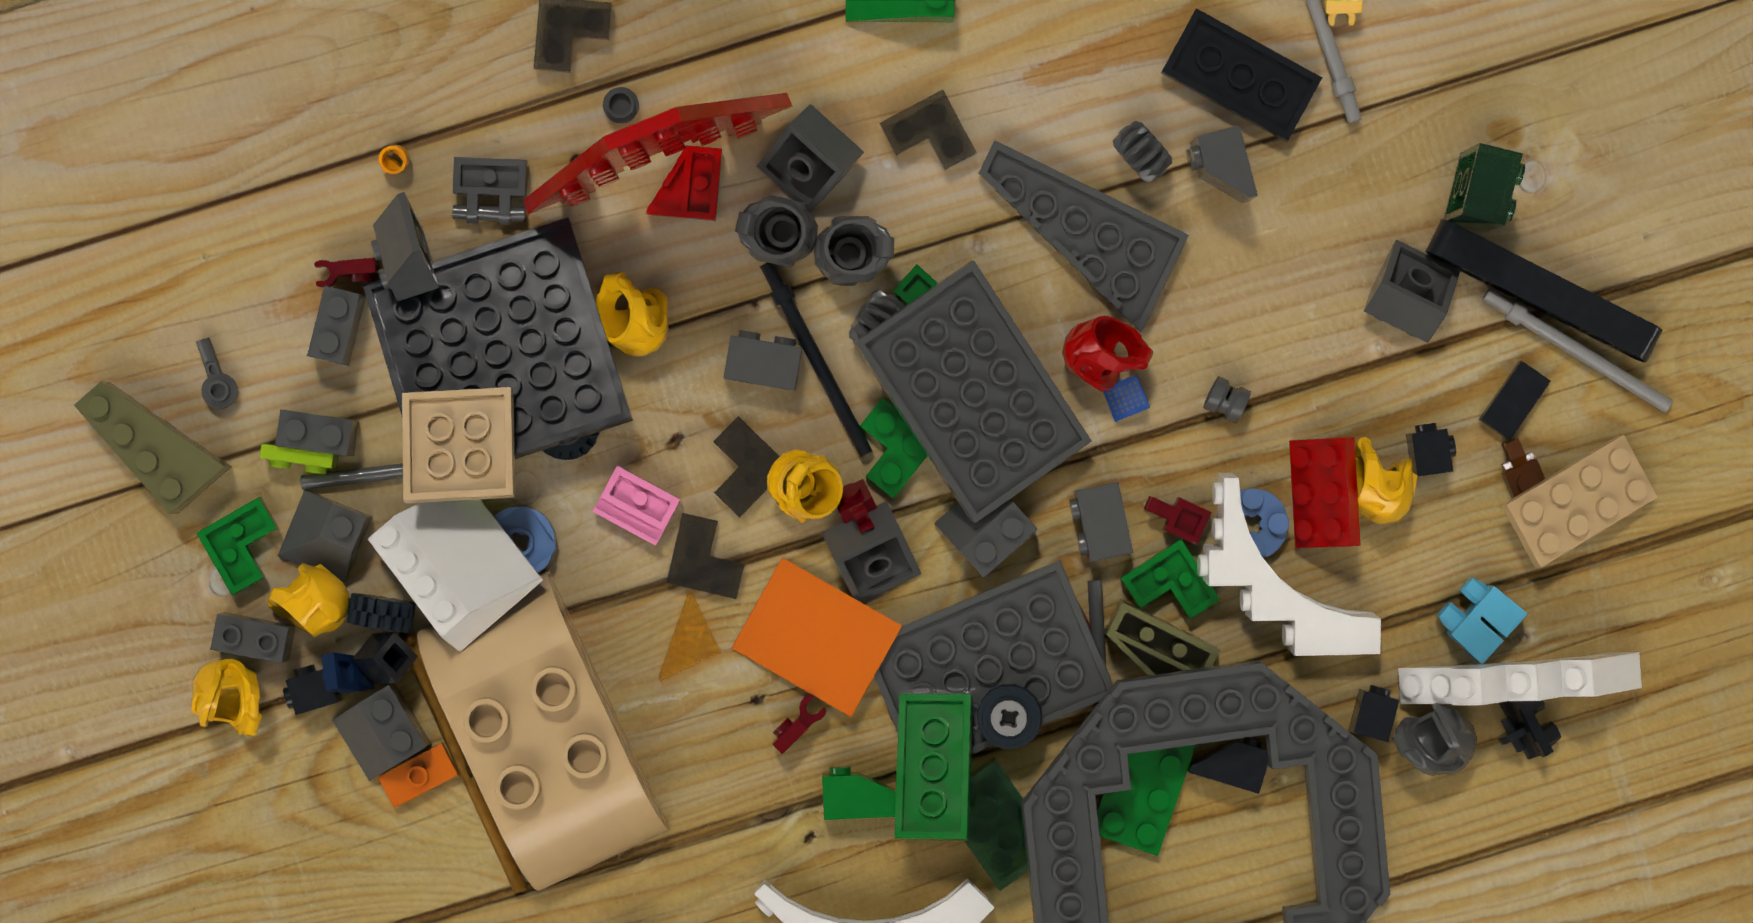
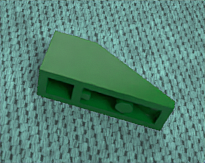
[846,0,954,23]
[822,766,896,820]

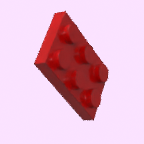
[1289,437,1361,548]

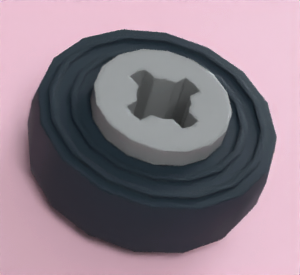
[977,684,1042,749]

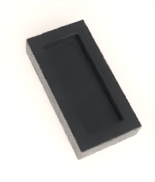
[1478,361,1551,440]

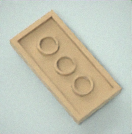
[1501,435,1658,568]

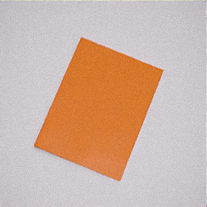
[732,558,902,717]

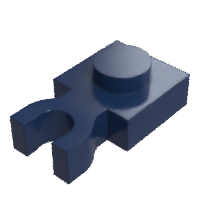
[322,652,375,694]

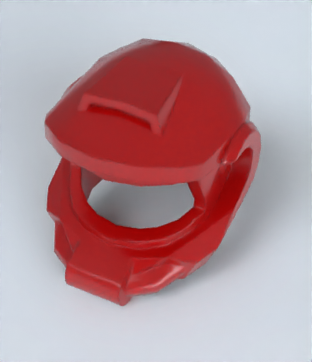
[1062,316,1153,392]

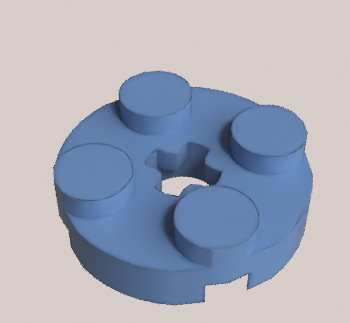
[1216,488,1289,558]
[494,506,556,573]

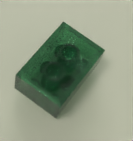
[1444,143,1525,233]
[965,757,1028,891]

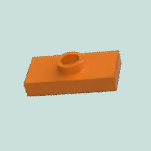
[377,742,459,808]

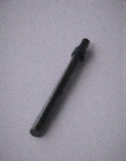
[760,262,873,458]

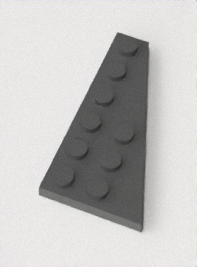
[978,140,1189,333]

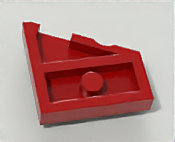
[646,145,722,221]

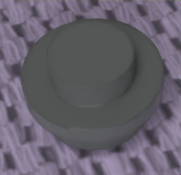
[603,87,639,124]

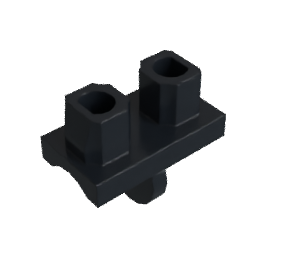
[1498,700,1562,759]

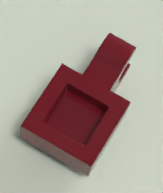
[314,258,380,288]
[837,479,877,533]
[1143,496,1212,545]
[772,694,827,754]

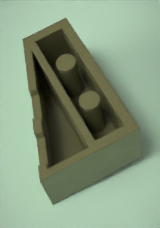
[1104,599,1220,676]

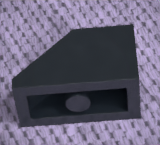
[1187,737,1268,794]

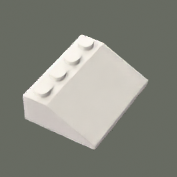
[368,499,543,652]

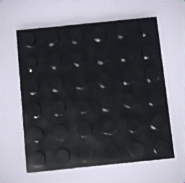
[363,218,633,459]

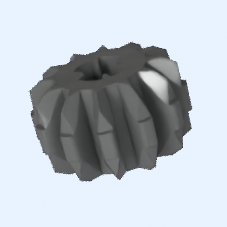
[1113,121,1172,182]
[849,290,904,341]

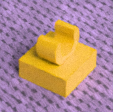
[1321,0,1363,26]

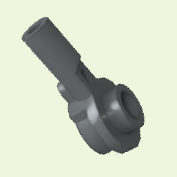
[196,338,238,409]

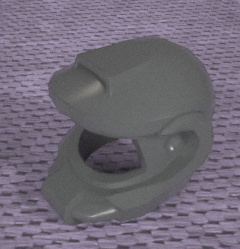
[735,195,818,267]
[814,216,894,286]
[1392,703,1477,776]

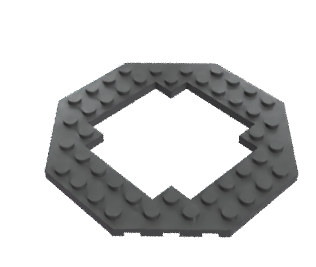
[1021,660,1391,923]

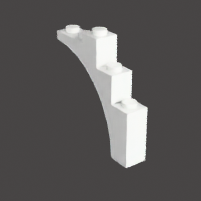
[1197,472,1381,656]
[1398,652,1642,705]
[754,878,995,923]

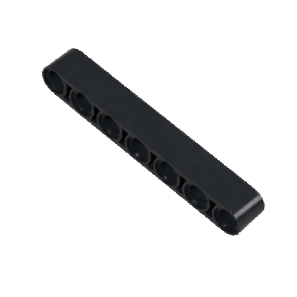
[1425,219,1663,363]

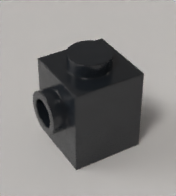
[1406,423,1456,477]
[351,632,418,684]
[283,664,343,715]
[1348,685,1399,742]

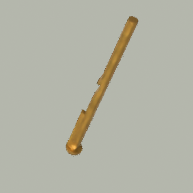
[398,631,527,894]

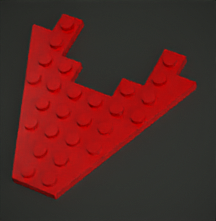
[523,93,793,214]

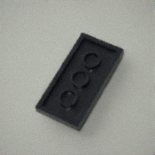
[1161,8,1323,142]

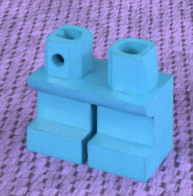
[1436,577,1528,664]

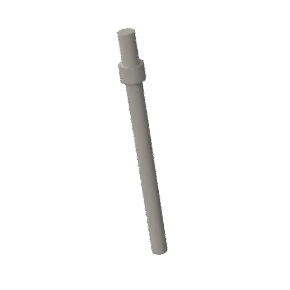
[1306,0,1362,124]
[1482,288,1672,413]

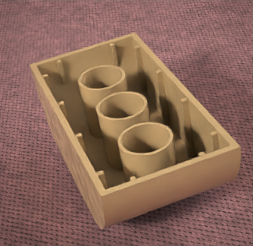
[417,570,670,891]

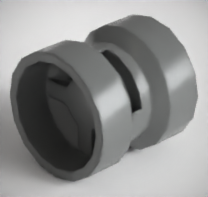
[1203,376,1251,423]

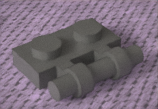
[452,157,528,225]

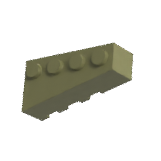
[74,381,232,514]

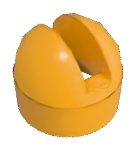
[378,145,410,174]

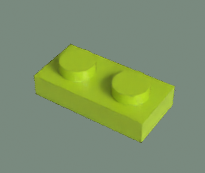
[260,444,339,474]

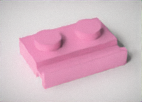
[592,465,681,546]

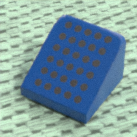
[1103,374,1150,422]

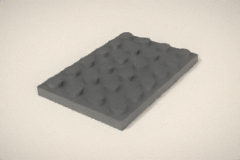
[853,261,1092,523]
[874,560,1113,754]

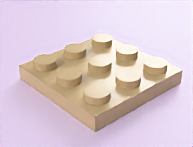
[402,387,515,503]

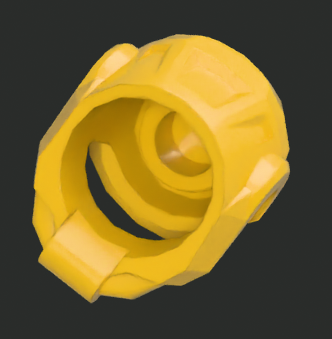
[596,272,669,356]
[1355,437,1418,524]
[767,449,843,523]
[268,563,350,637]
[191,659,262,737]

